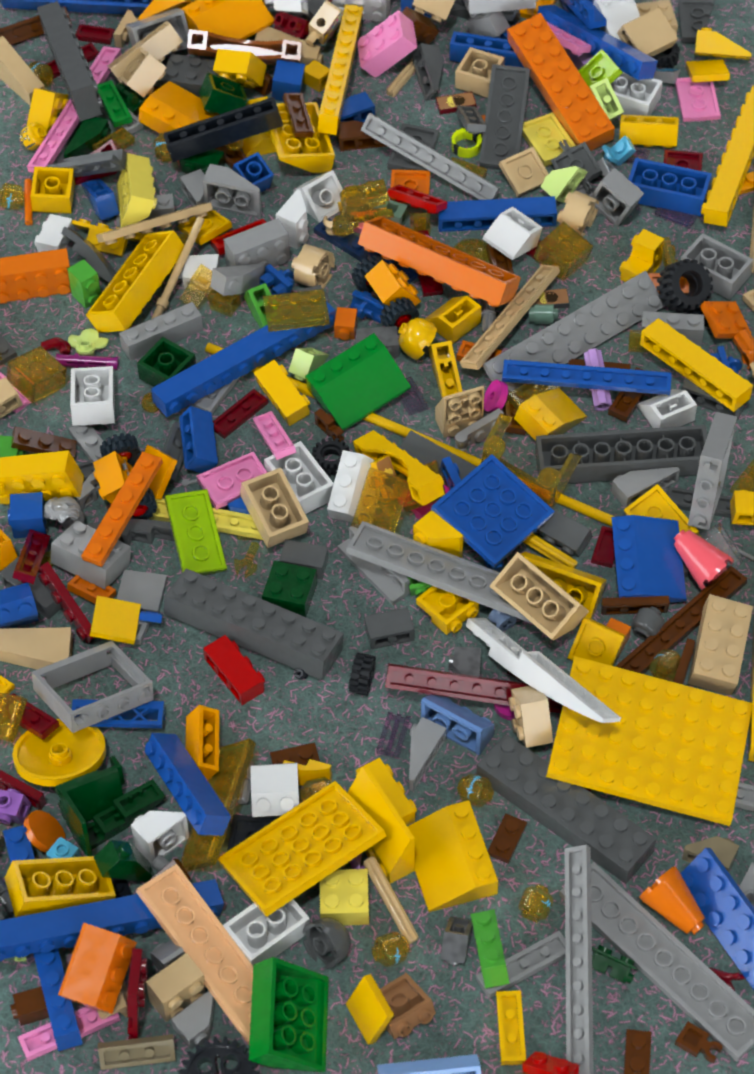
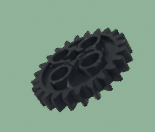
[178,1036,260,1074]

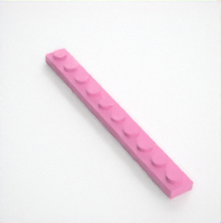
[27,46,122,173]

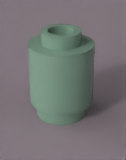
[529,304,558,325]

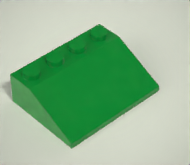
[305,333,411,431]
[249,957,329,1073]

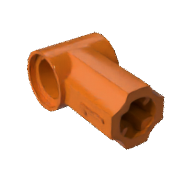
[733,329,754,370]

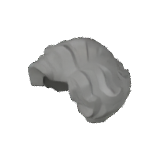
[44,496,85,530]

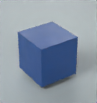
[272,59,305,101]
[232,152,274,193]
[8,492,46,539]

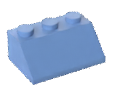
[421,694,494,755]

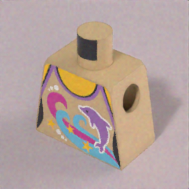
[305,0,342,47]

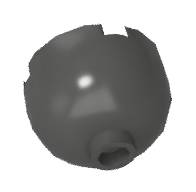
[303,917,350,969]

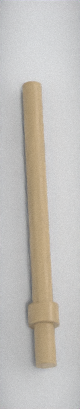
[151,217,204,319]

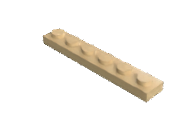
[96,202,213,245]

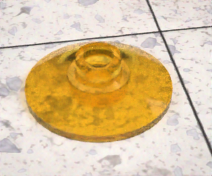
[454,238,489,262]

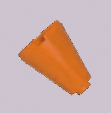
[639,867,705,935]

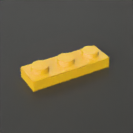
[496,990,526,1065]

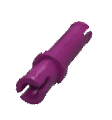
[55,353,119,370]

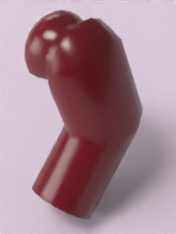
[41,337,71,355]

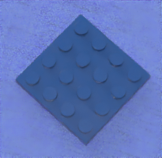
[431,454,555,568]

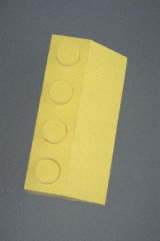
[117,153,157,227]

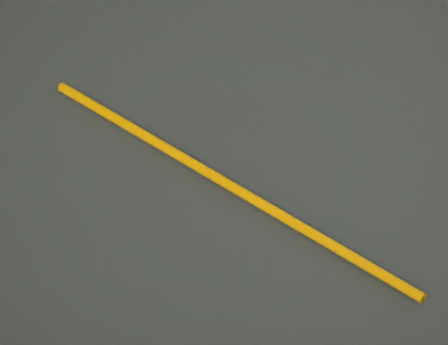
[205,342,615,527]

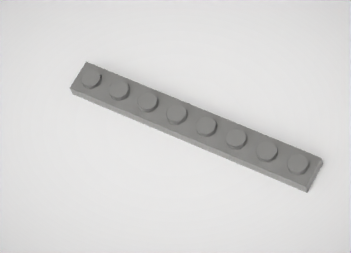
[361,113,501,200]

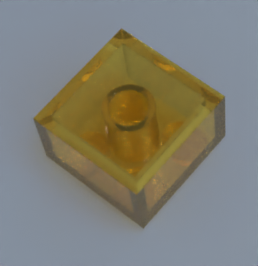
[533,221,594,281]
[7,346,66,403]

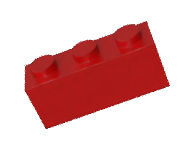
[203,635,265,705]

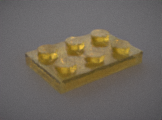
[263,289,330,332]
[351,467,409,533]

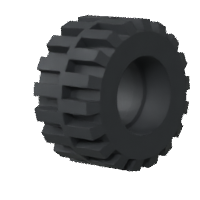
[657,259,713,313]

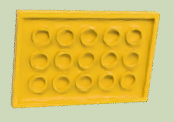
[217,781,386,917]

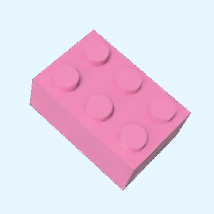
[357,10,417,78]

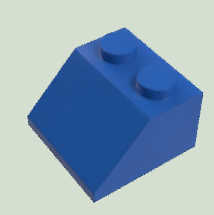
[0,583,39,629]

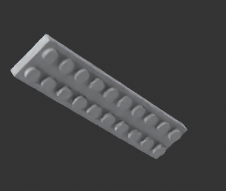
[482,271,664,395]
[346,521,533,624]
[559,862,754,1062]

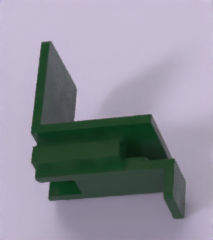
[55,756,125,856]

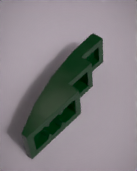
[73,779,165,854]

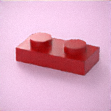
[522,1051,579,1074]

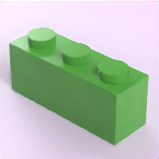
[471,909,510,989]

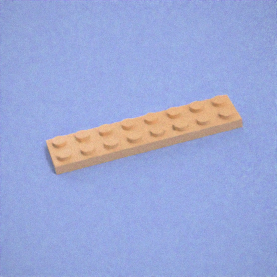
[136,864,253,1045]

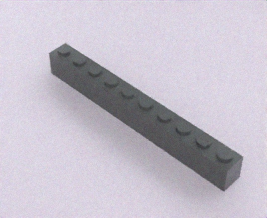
[399,430,593,557]

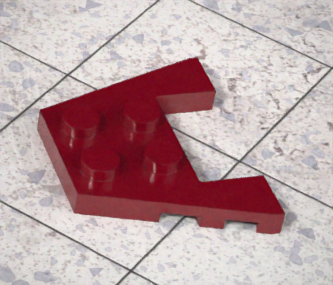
[127,948,148,1039]

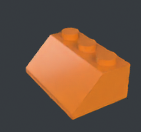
[58,923,137,1014]

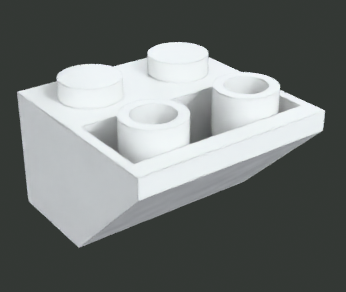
[483,207,543,260]
[637,389,697,428]

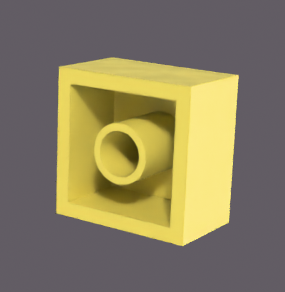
[320,869,369,925]

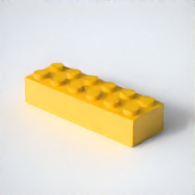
[86,230,184,333]

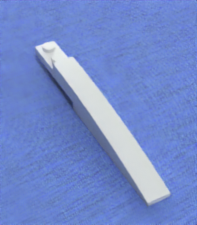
[466,618,621,723]

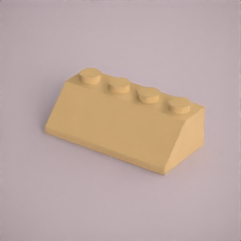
[489,552,589,641]

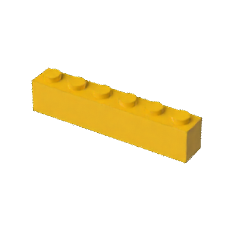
[640,318,753,412]

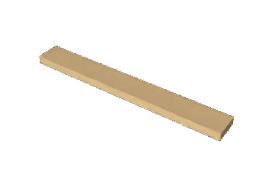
[460,265,560,370]

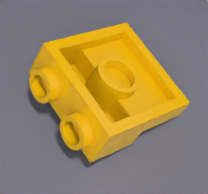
[416,586,479,635]

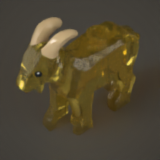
[323,179,394,236]

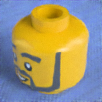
[20,122,48,151]

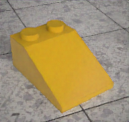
[514,388,587,441]

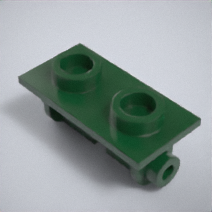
[115,83,146,113]
[592,945,638,984]

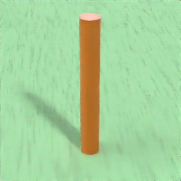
[24,178,33,226]

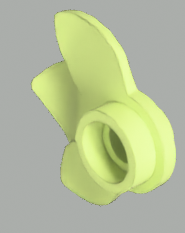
[68,328,109,356]

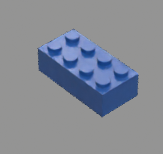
[628,158,712,217]

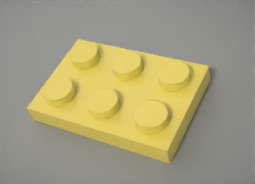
[522,113,576,166]

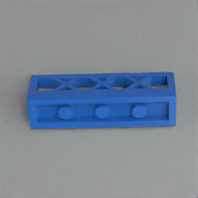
[563,0,607,30]
[72,699,166,728]

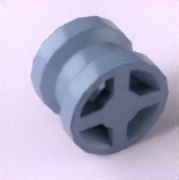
[488,609,517,632]

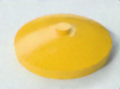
[12,719,106,787]

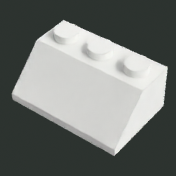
[327,450,380,524]

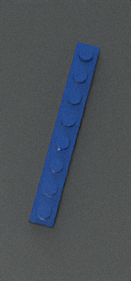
[502,359,672,395]

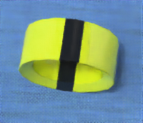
[451,128,482,158]

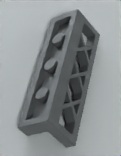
[47,149,127,178]

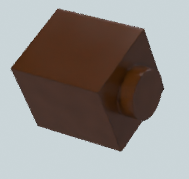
[10,986,49,1026]

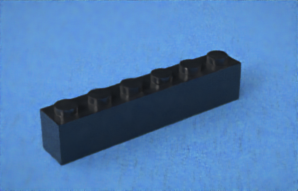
[163,97,284,162]

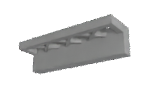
[337,525,410,606]

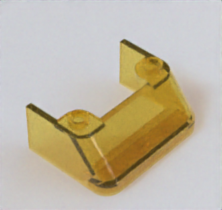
[481,413,582,508]

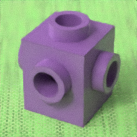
[0,789,32,825]

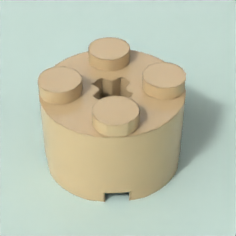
[557,191,599,237]
[291,244,335,289]

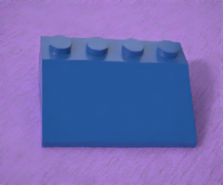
[611,515,687,603]

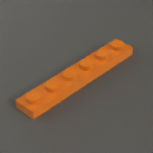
[81,451,163,567]

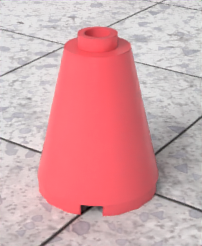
[674,530,735,590]

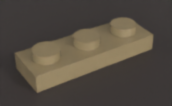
[98,1034,176,1070]

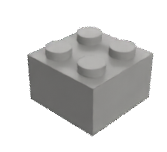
[591,168,644,226]

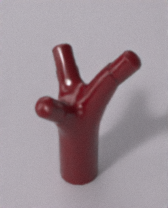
[710,967,745,991]

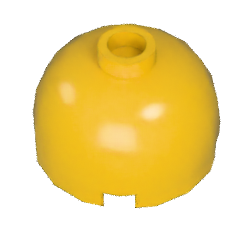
[398,318,437,360]

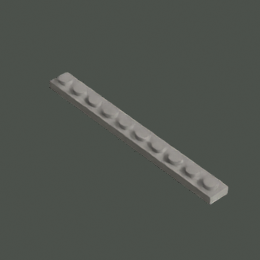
[565,844,594,1074]

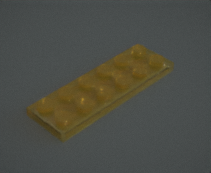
[180,738,256,872]

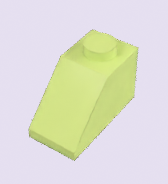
[590,78,624,121]
[540,166,588,203]
[288,347,329,381]

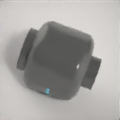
[631,606,665,641]

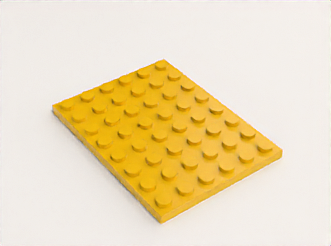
[546,656,752,826]

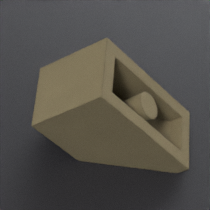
[682,836,740,872]

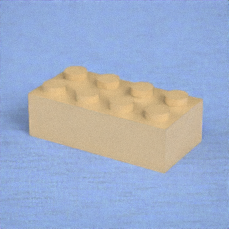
[687,594,753,695]

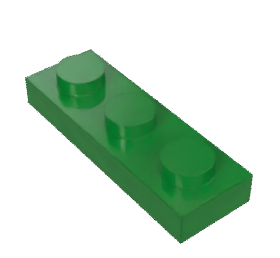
[97,80,133,127]

